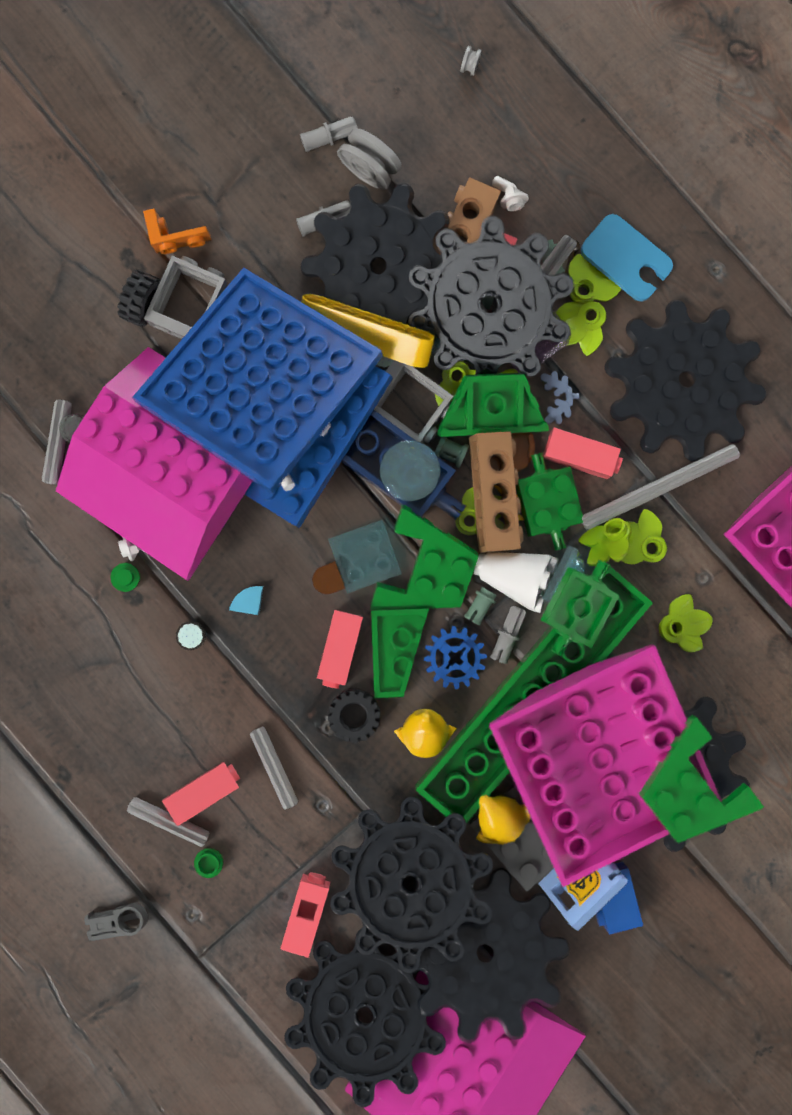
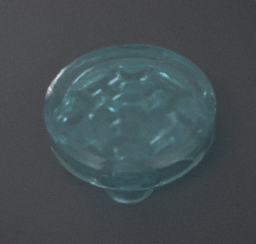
[380,441,440,501]

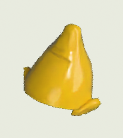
[394,709,457,758]
[476,795,530,845]

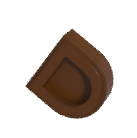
[312,561,346,594]

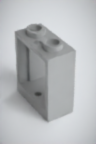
[144,256,228,339]
[374,360,454,446]

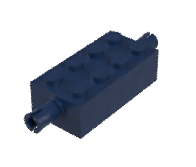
[341,410,466,521]

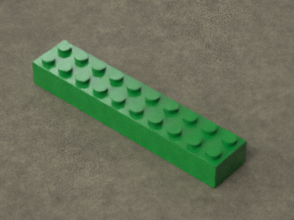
[415,566,653,823]

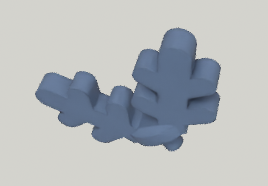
[540,371,579,425]

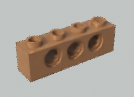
[437,177,501,252]
[469,432,523,553]

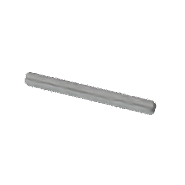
[582,444,740,530]

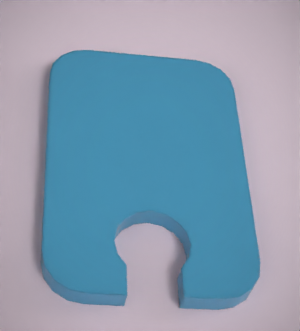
[581,214,673,301]

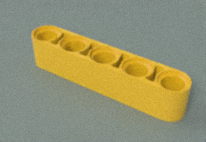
[301,294,435,368]

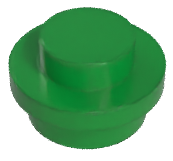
[111,563,140,592]
[194,848,224,878]

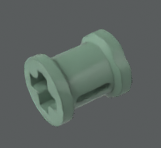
[434,437,469,469]

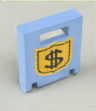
[538,862,628,930]

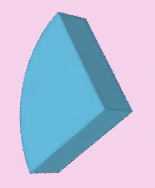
[229,586,263,615]

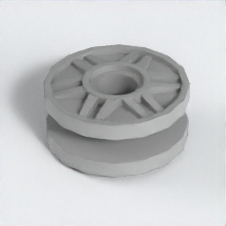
[337,128,401,190]

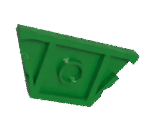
[438,373,549,437]

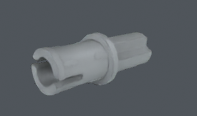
[300,117,357,152]
[296,200,351,236]
[490,606,527,664]

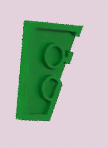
[371,608,429,698]

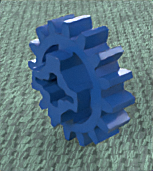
[423,626,487,689]

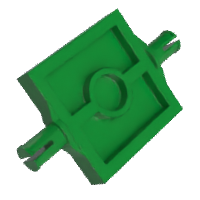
[516,452,583,551]
[540,560,619,656]

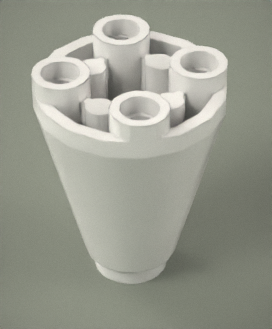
[474,552,559,613]

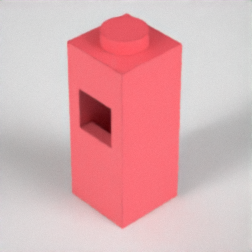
[543,428,623,479]
[317,610,364,689]
[162,762,240,827]
[280,872,331,958]

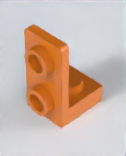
[143,208,211,254]

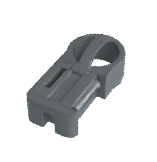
[84,903,148,941]

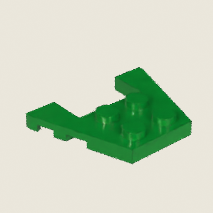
[370,504,479,611]
[639,715,764,843]

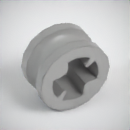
[460,46,482,76]

